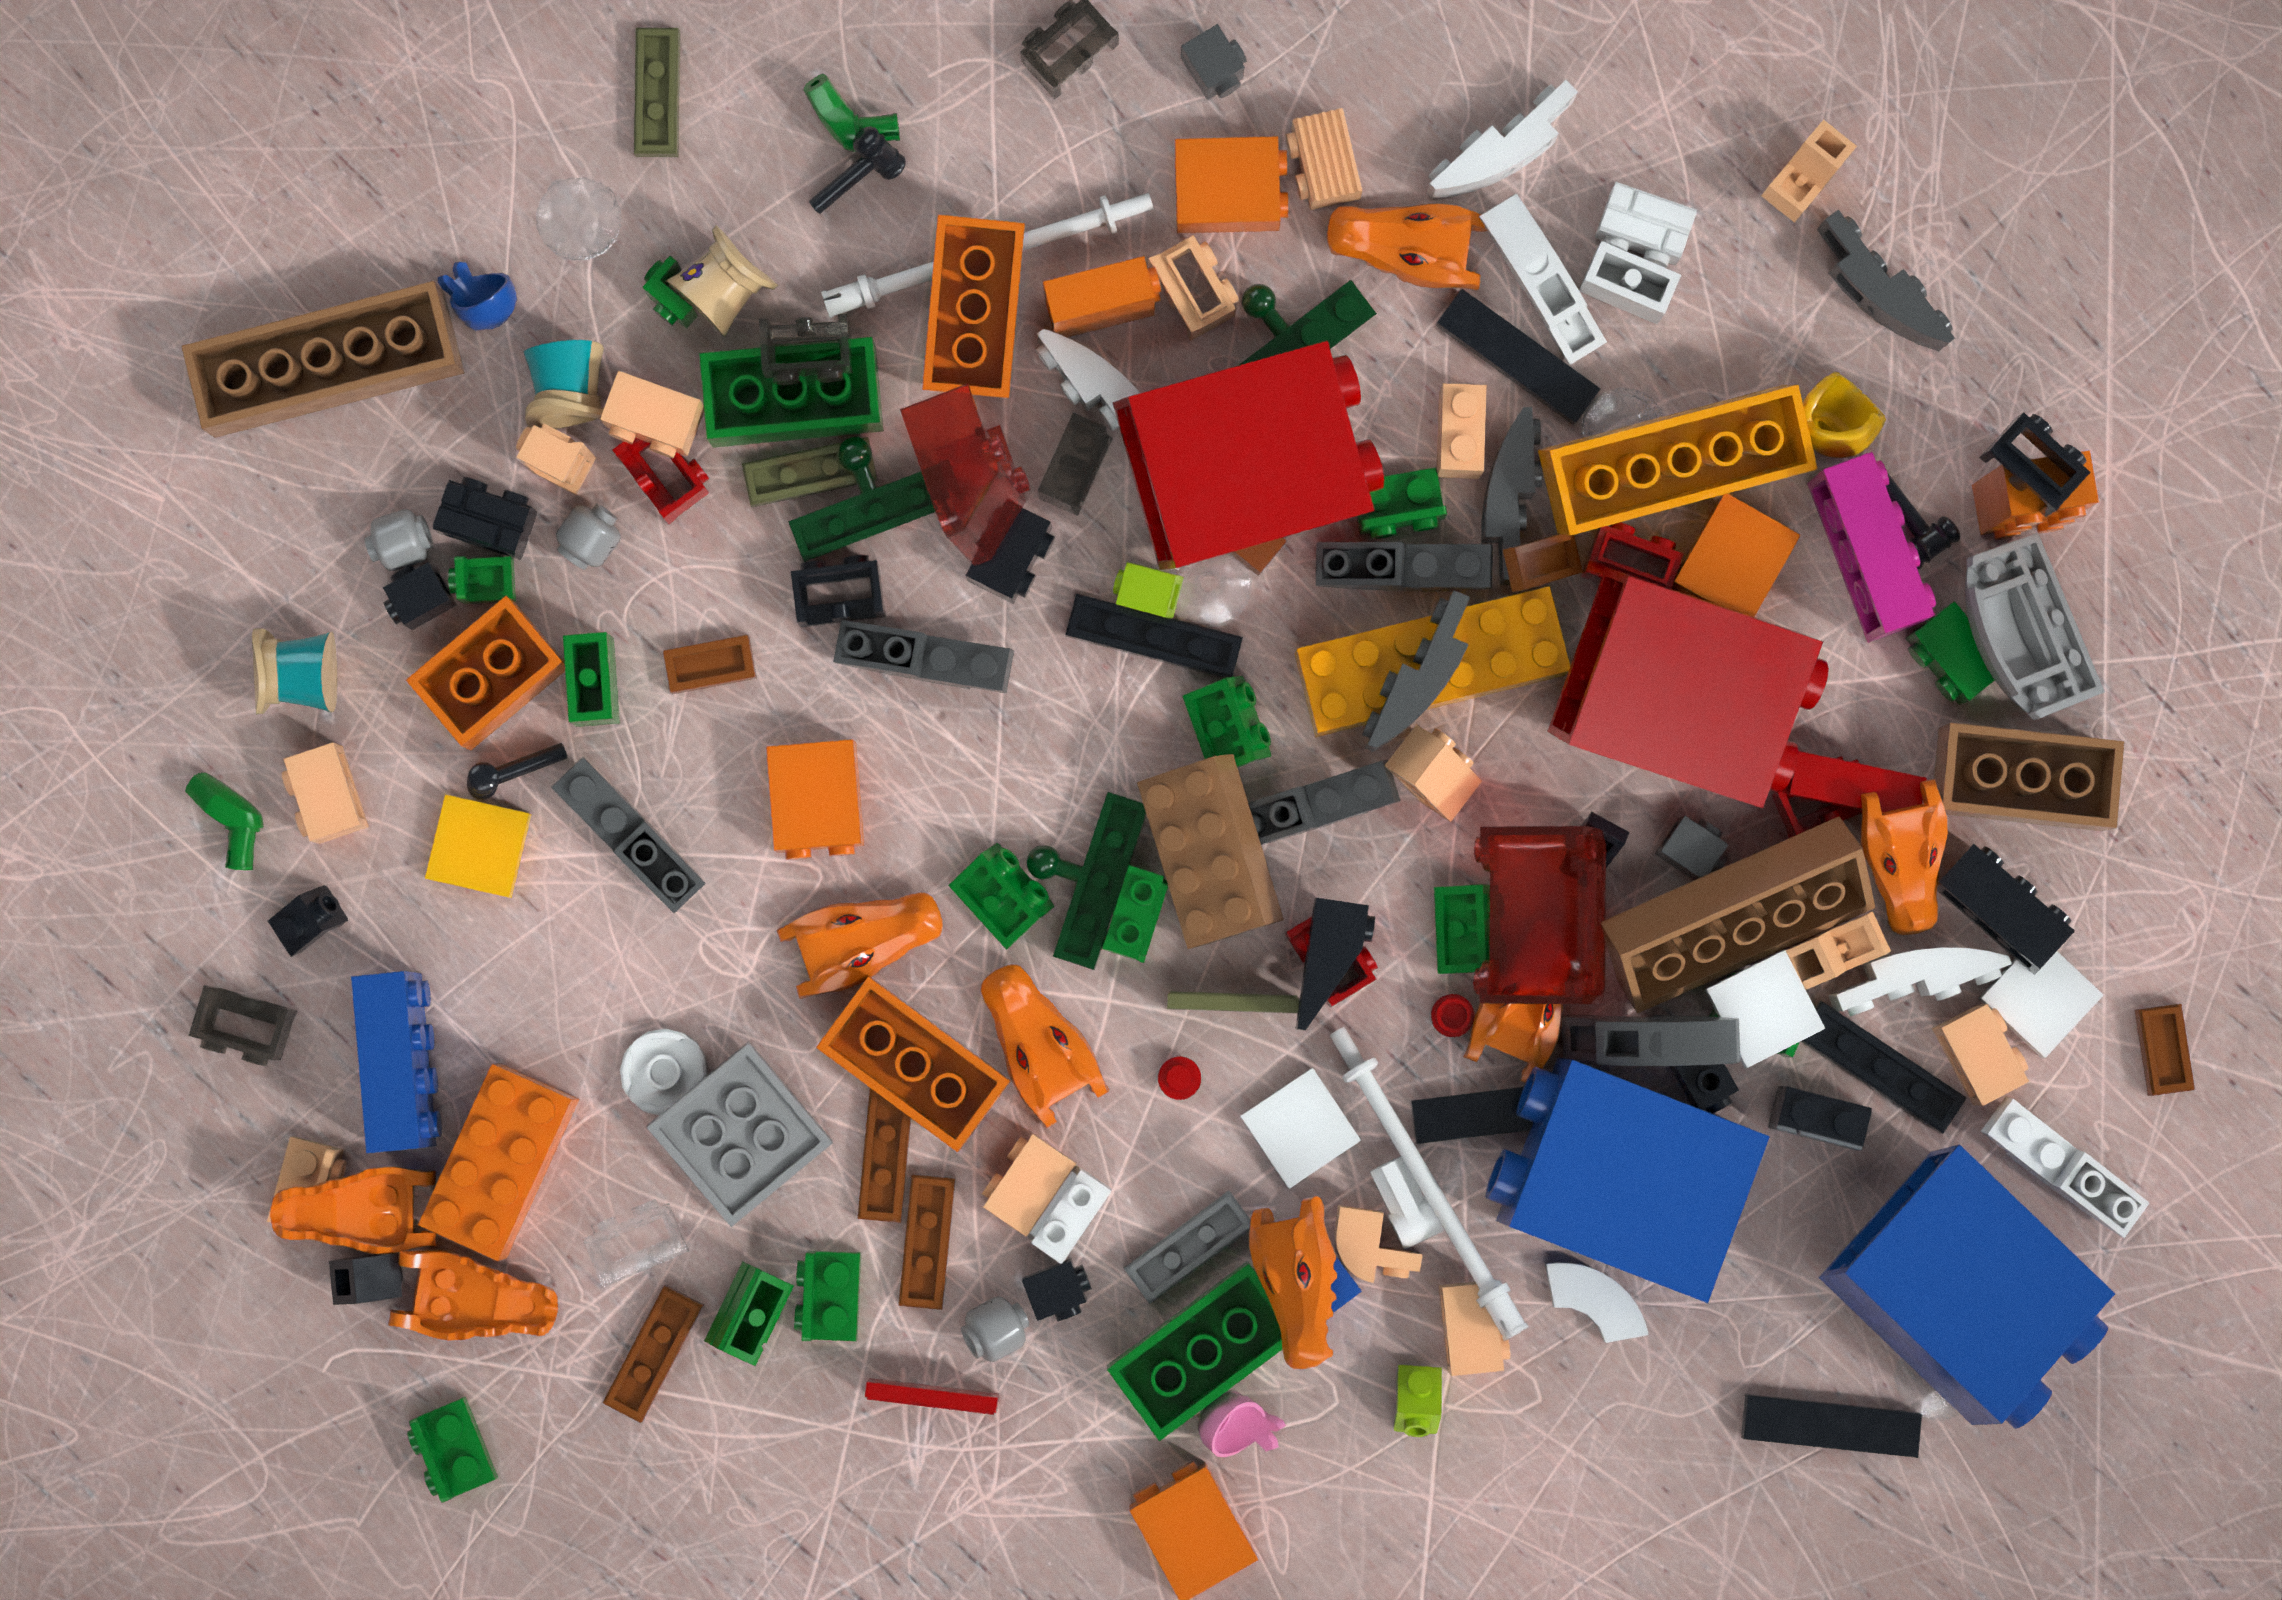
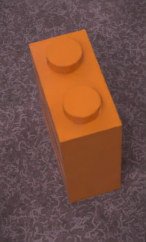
[1175,136,1288,234]
[1043,256,1161,338]
[1671,493,1801,617]
[766,739,864,860]
[1129,1461,1258,1600]

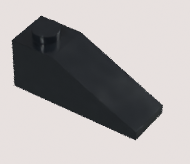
[1295,897,1375,1031]

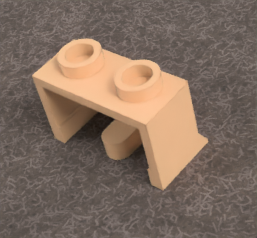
[1149,235,1239,341]
[516,424,596,495]

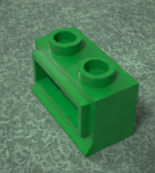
[1102,865,1168,963]

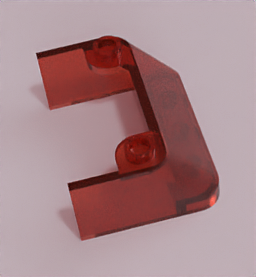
[900,384,1031,566]

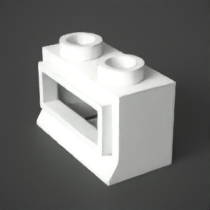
[1027,1165,1112,1264]

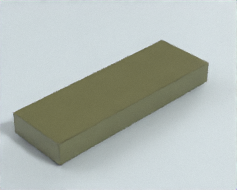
[634,28,680,157]
[742,437,878,507]
[1167,991,1299,1014]

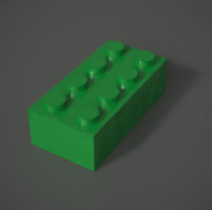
[699,337,884,448]
[1107,1261,1283,1441]

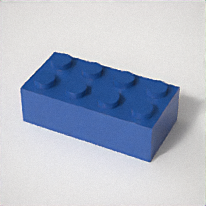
[351,971,442,1154]

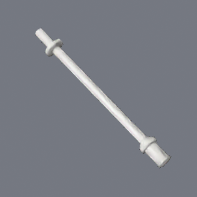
[821,193,1154,318]
[1330,1027,1529,1341]

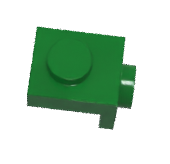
[642,256,698,329]
[448,556,516,604]

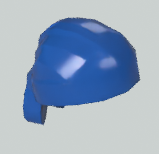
[438,262,517,331]

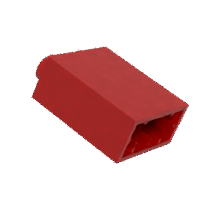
[1112,341,1384,570]
[1547,567,1829,808]

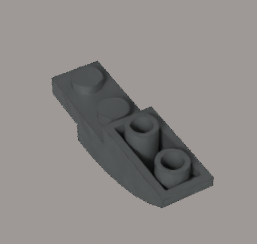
[1817,210,1955,352]
[1481,407,1543,585]
[1316,542,1493,592]
[1362,590,1470,752]
[833,620,1014,693]
[551,757,706,913]
[1248,760,1401,845]
[1562,1014,1740,1066]

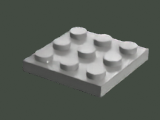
[647,1041,833,1227]

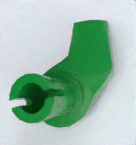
[803,74,900,152]
[185,772,264,870]

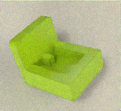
[1394,1364,1442,1437]

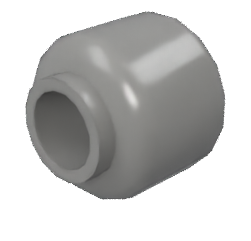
[556,503,621,570]
[365,509,433,571]
[961,1296,1029,1362]

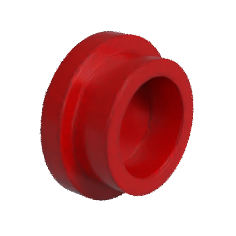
[1431,994,1475,1037]
[1158,1056,1201,1100]

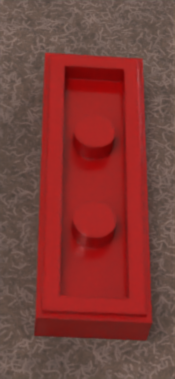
[1787,751,1927,812]
[865,1378,999,1415]

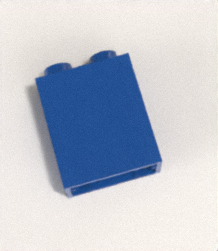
[1485,1058,1770,1303]
[1818,1144,2115,1429]

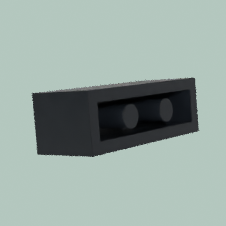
[1937,844,2075,975]

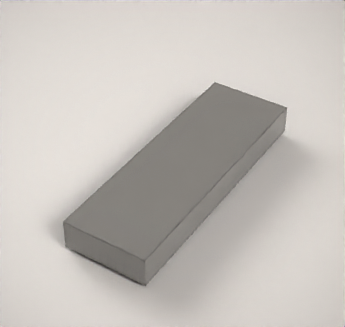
[1124,1191,1251,1304]

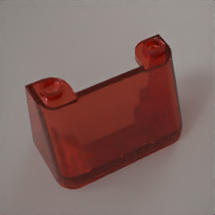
[1473,826,1606,1005]

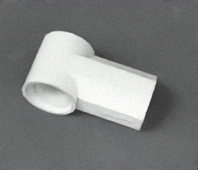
[1370,1156,1444,1250]

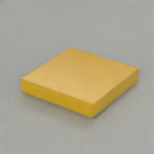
[425,794,532,898]

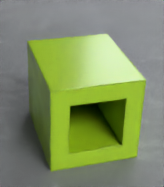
[1113,562,1184,618]

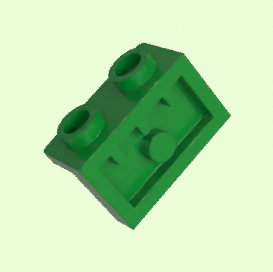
[1356,467,1447,539]
[1182,676,1271,768]
[948,843,1055,950]
[1434,884,1506,974]
[794,1250,861,1341]
[407,1397,498,1503]

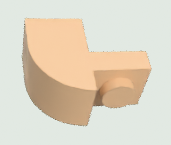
[1761,119,1857,223]
[1785,911,1891,990]
[1334,1205,1422,1283]

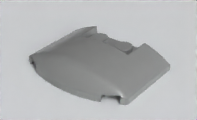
[1965,533,2105,720]

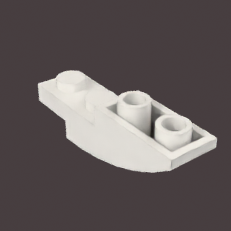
[1426,80,1578,200]
[1479,194,1607,365]
[1035,329,1140,448]
[1828,947,2012,1016]
[1981,1096,2149,1238]

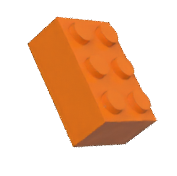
[1972,450,2099,540]
[406,596,565,751]

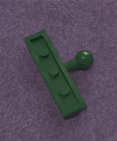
[1238,280,1377,366]
[788,437,965,562]
[1026,792,1147,971]

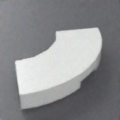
[1545,1262,1649,1343]

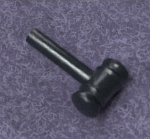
[809,126,906,214]
[1886,472,1961,569]
[467,742,568,800]

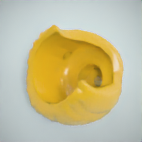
[1803,372,1886,458]

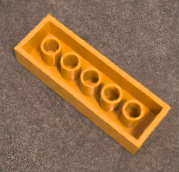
[1538,384,1818,536]
[1294,586,1570,738]

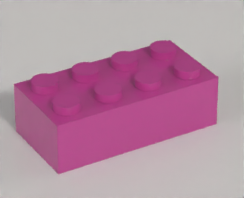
[1807,452,1936,643]

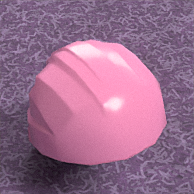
[1198,1391,1286,1457]

